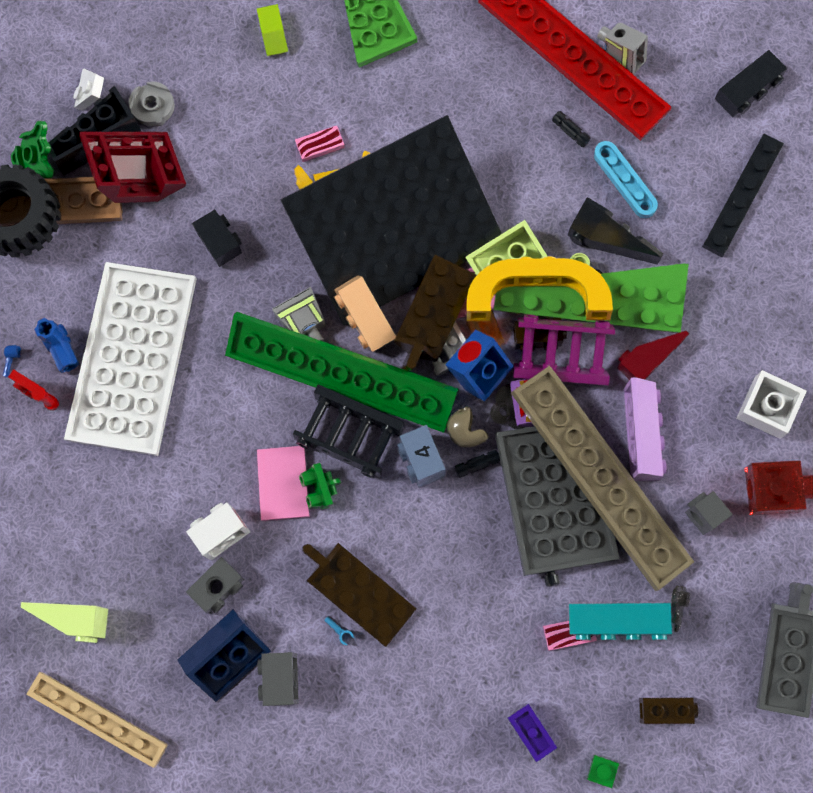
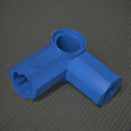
[34,318,79,373]

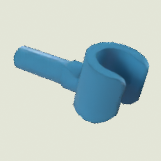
[324,616,354,645]

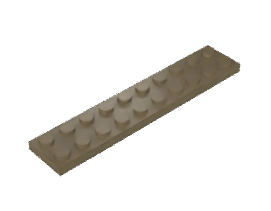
[511,366,694,591]

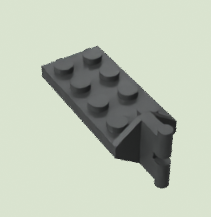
[756,582,813,718]

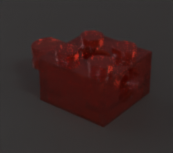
[745,461,813,515]

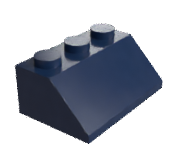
[177,609,271,702]

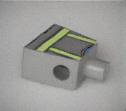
[597,23,648,75]
[272,287,326,341]

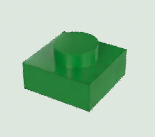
[587,755,619,788]

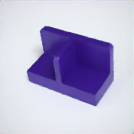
[507,703,557,762]

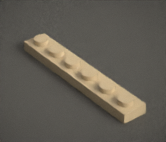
[27,672,168,768]

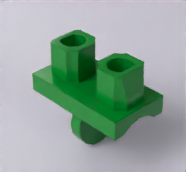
[299,463,341,510]

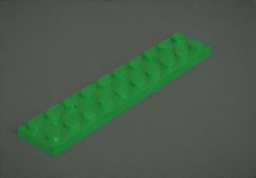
[225,312,458,433]

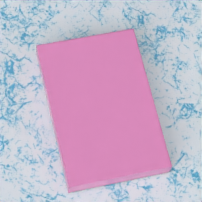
[257,446,310,521]

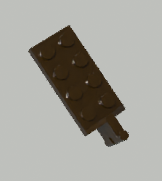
[394,255,476,372]
[302,543,417,647]

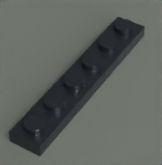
[702,133,784,257]

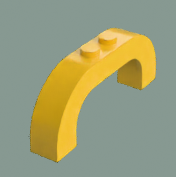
[467,256,613,321]

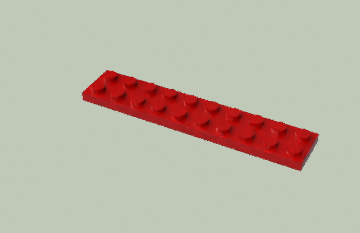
[478,0,672,141]

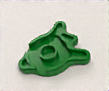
[11,121,53,179]

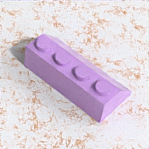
[624,378,667,481]

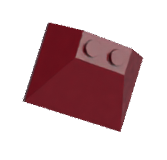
[80,132,186,203]

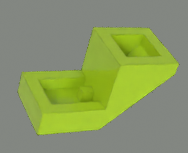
[256,4,288,56]

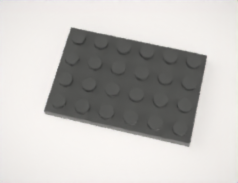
[495,427,620,576]

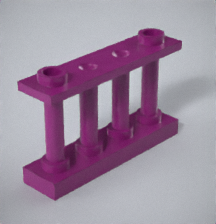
[513,314,615,385]

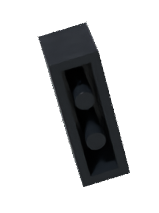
[715,50,787,117]

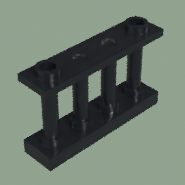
[293,384,404,479]

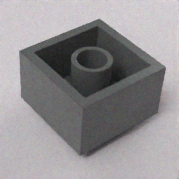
[257,652,299,706]

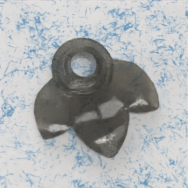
[490,384,525,429]
[671,585,690,632]

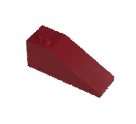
[617,331,690,380]

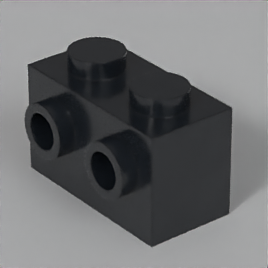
[192,209,242,267]

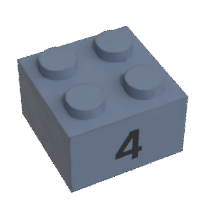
[397,425,445,488]

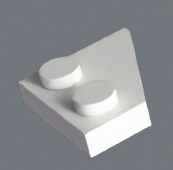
[73,69,104,111]

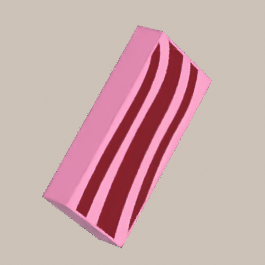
[295,125,345,162]
[543,621,597,651]

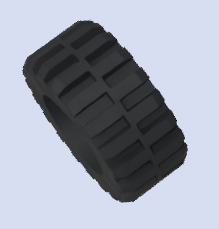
[0,164,61,257]

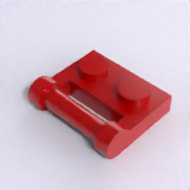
[8,369,59,411]

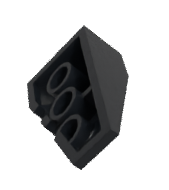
[568,197,664,265]

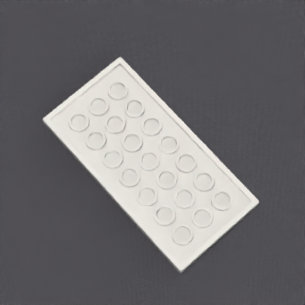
[64,262,197,456]

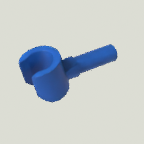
[3,345,21,377]

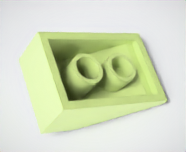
[466,220,548,275]
[21,602,108,643]

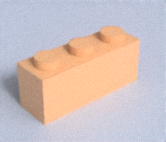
[334,275,396,352]

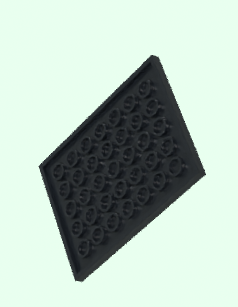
[280,115,502,325]

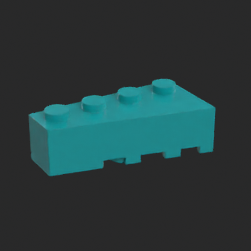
[569,603,672,640]

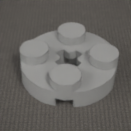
[129,82,175,126]

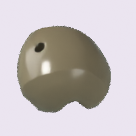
[447,407,489,448]

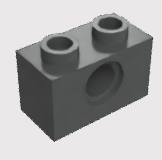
[685,491,733,535]
[186,557,245,614]

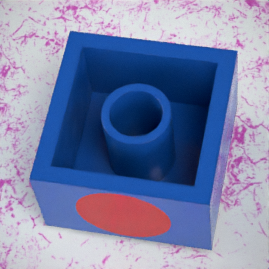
[445,329,514,402]

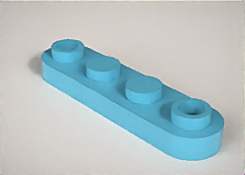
[594,141,658,218]

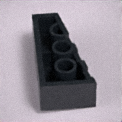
[48,85,142,175]

